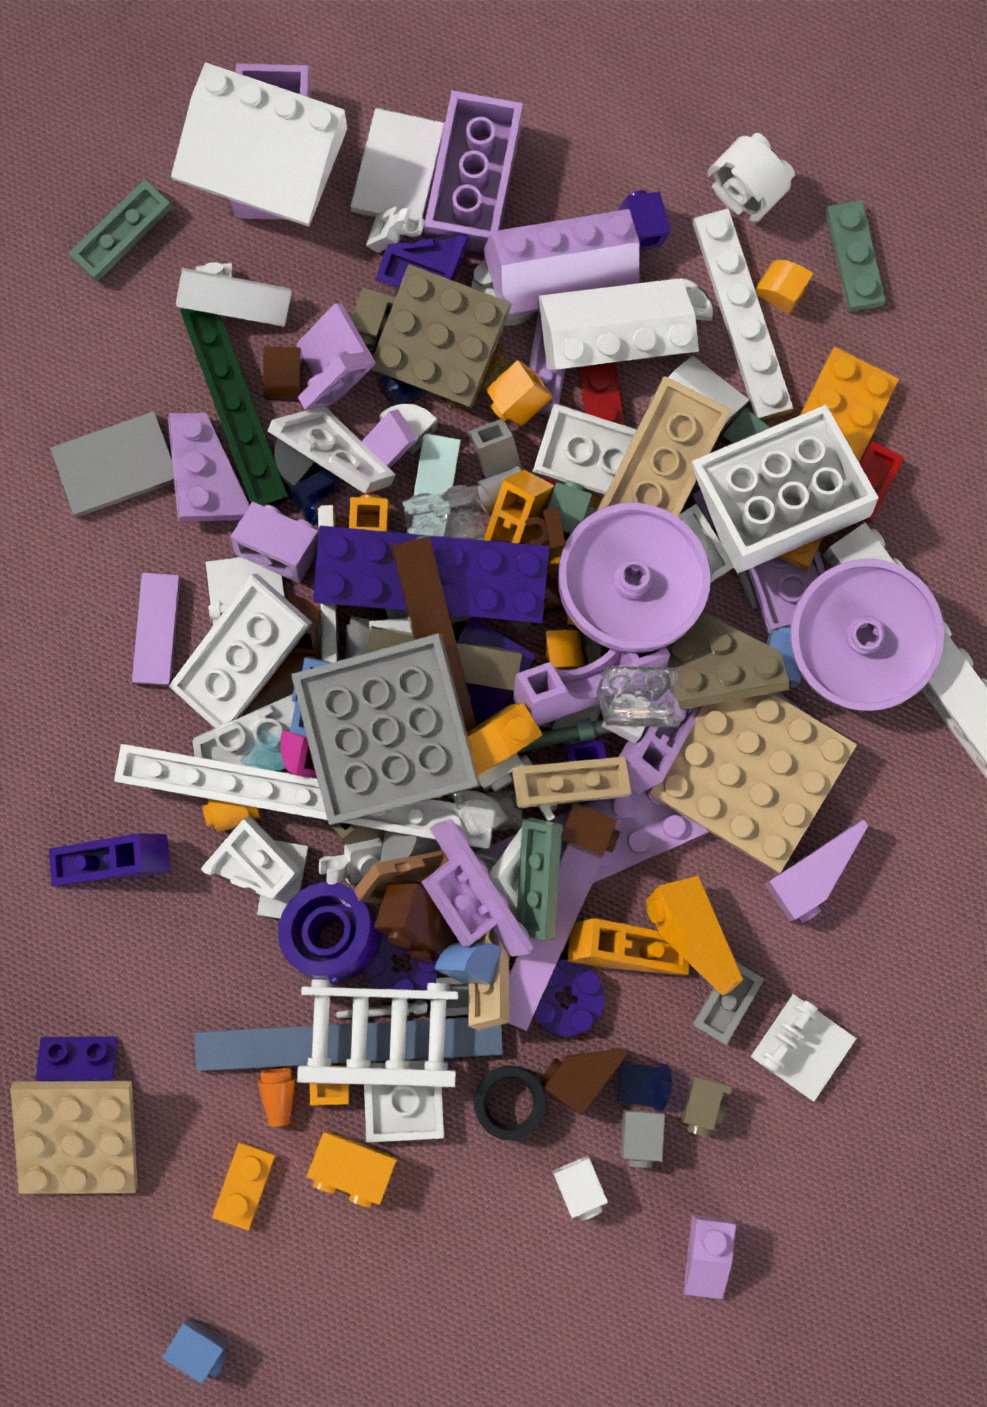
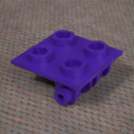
[35,1037,118,1081]

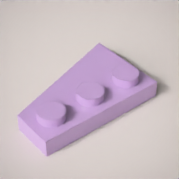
[168,413,250,522]

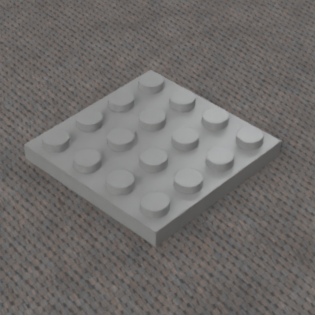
[291,633,480,825]

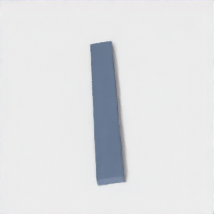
[195,1017,503,1071]

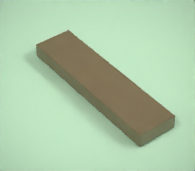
[367,626,522,691]

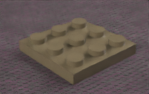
[371,264,512,408]

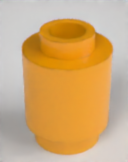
[203,798,261,833]

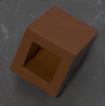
[263,346,304,401]
[288,594,322,656]

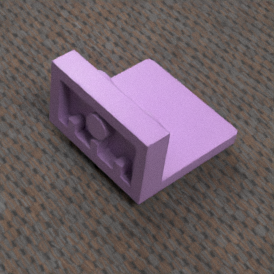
[297,303,376,409]

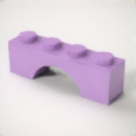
[513,647,670,726]

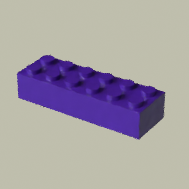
[313,525,549,623]

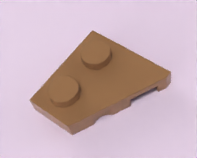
[354,850,449,905]

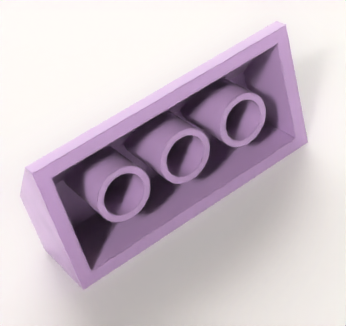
[483,209,639,317]

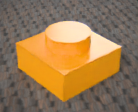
[310,1065,350,1105]

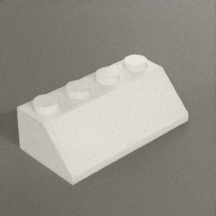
[539,278,699,370]

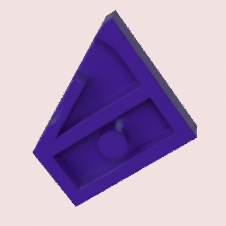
[375,235,469,289]

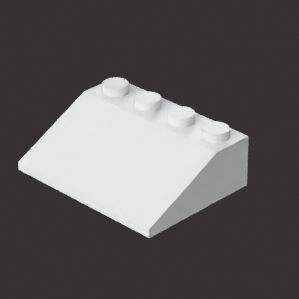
[171,62,347,227]
[691,405,879,574]

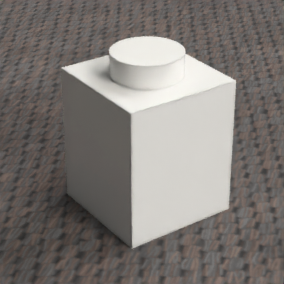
[552,1156,608,1221]

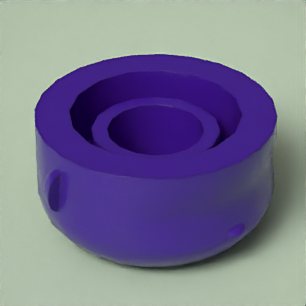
[278,881,380,985]

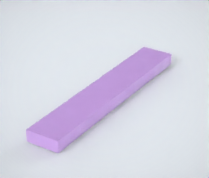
[509,805,620,1031]

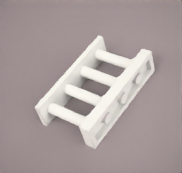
[297,979,458,1087]

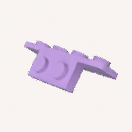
[422,819,534,956]

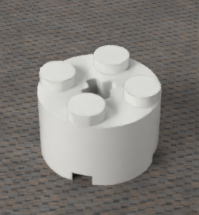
[707,133,795,222]

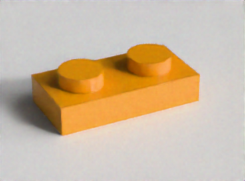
[212,1142,276,1230]

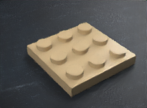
[10,1081,138,1194]

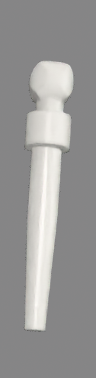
[337,999,428,1019]

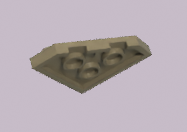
[665,612,789,711]

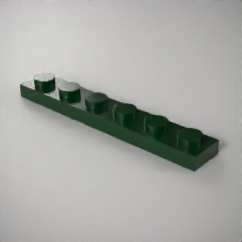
[180,308,289,506]

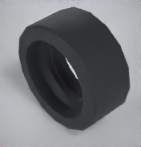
[474,1065,547,1141]

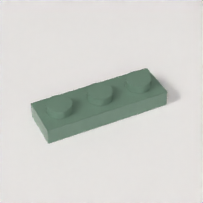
[68,179,172,283]
[825,200,885,312]
[516,818,562,941]

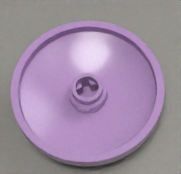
[557,503,711,653]
[790,559,945,711]

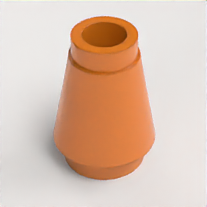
[257,1067,296,1127]

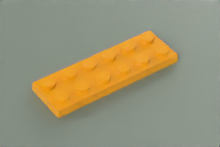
[778,347,899,571]

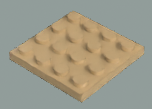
[649,693,857,874]

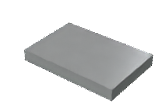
[50,411,174,518]

